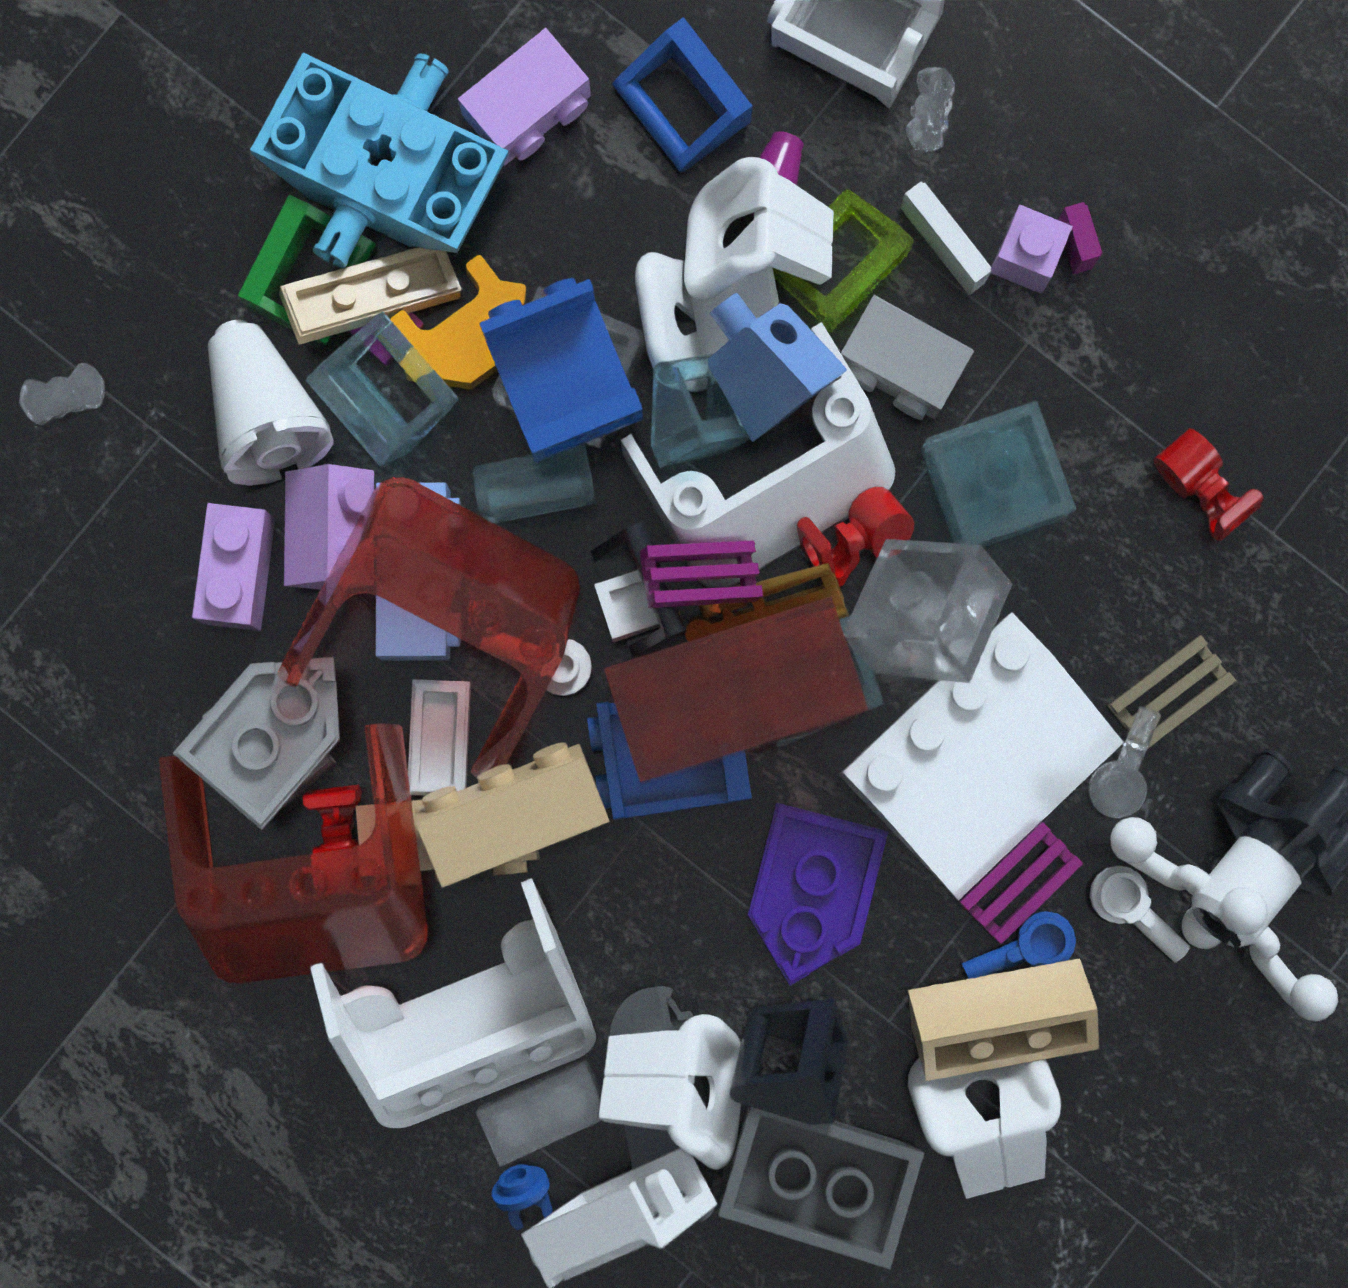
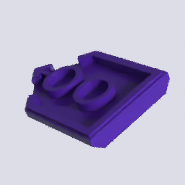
[748,803,888,986]

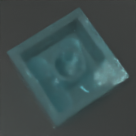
[920,400,1076,556]

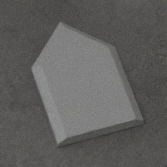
[173,657,340,830]

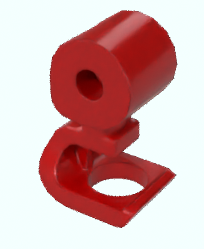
[1153,429,1264,541]
[797,487,915,587]
[303,785,368,897]

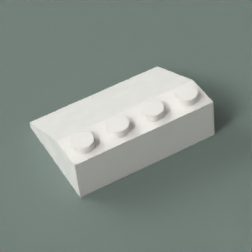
[839,612,1124,901]

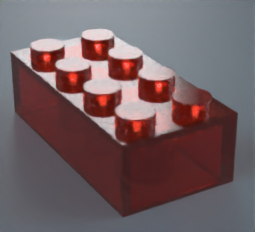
[604,596,868,785]

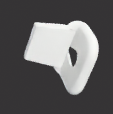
[684,157,834,300]
[635,252,779,392]
[599,1015,741,1170]
[908,1058,1061,1199]

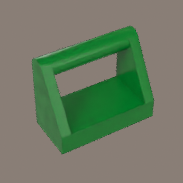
[238,194,376,345]

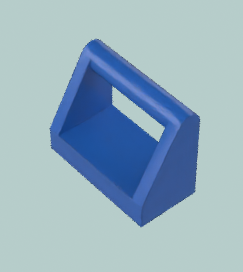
[612,17,753,173]

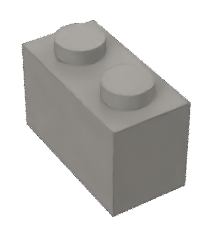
[841,295,974,420]

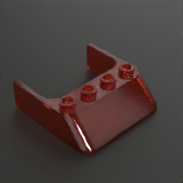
[277,477,580,778]
[159,723,427,983]

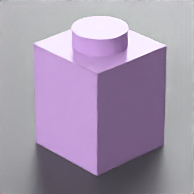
[991,204,1073,294]

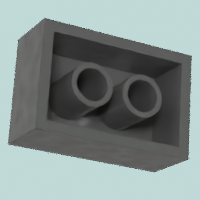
[717,1106,924,1269]

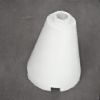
[207,320,333,485]

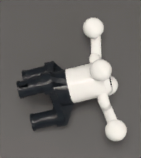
[1110,748,1348,1021]

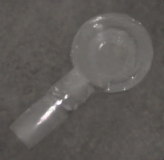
[1088,706,1161,819]

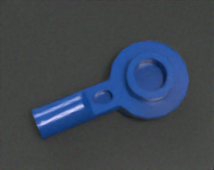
[962,911,1076,979]

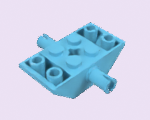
[250,53,509,268]

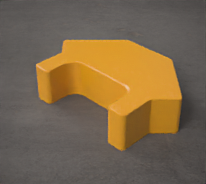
[389,255,526,390]

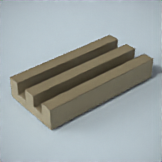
[1107,635,1237,751]

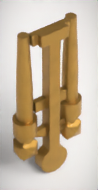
[686,563,849,661]

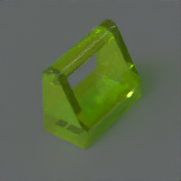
[773,188,914,332]

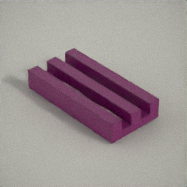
[639,540,763,608]
[959,822,1084,944]

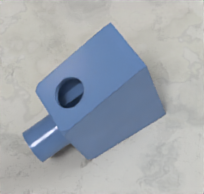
[708,292,847,442]

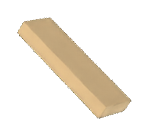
[279,247,462,345]

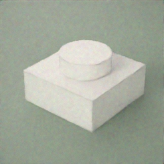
[594,570,660,642]

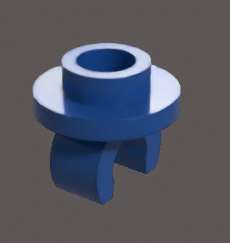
[492,1164,552,1230]

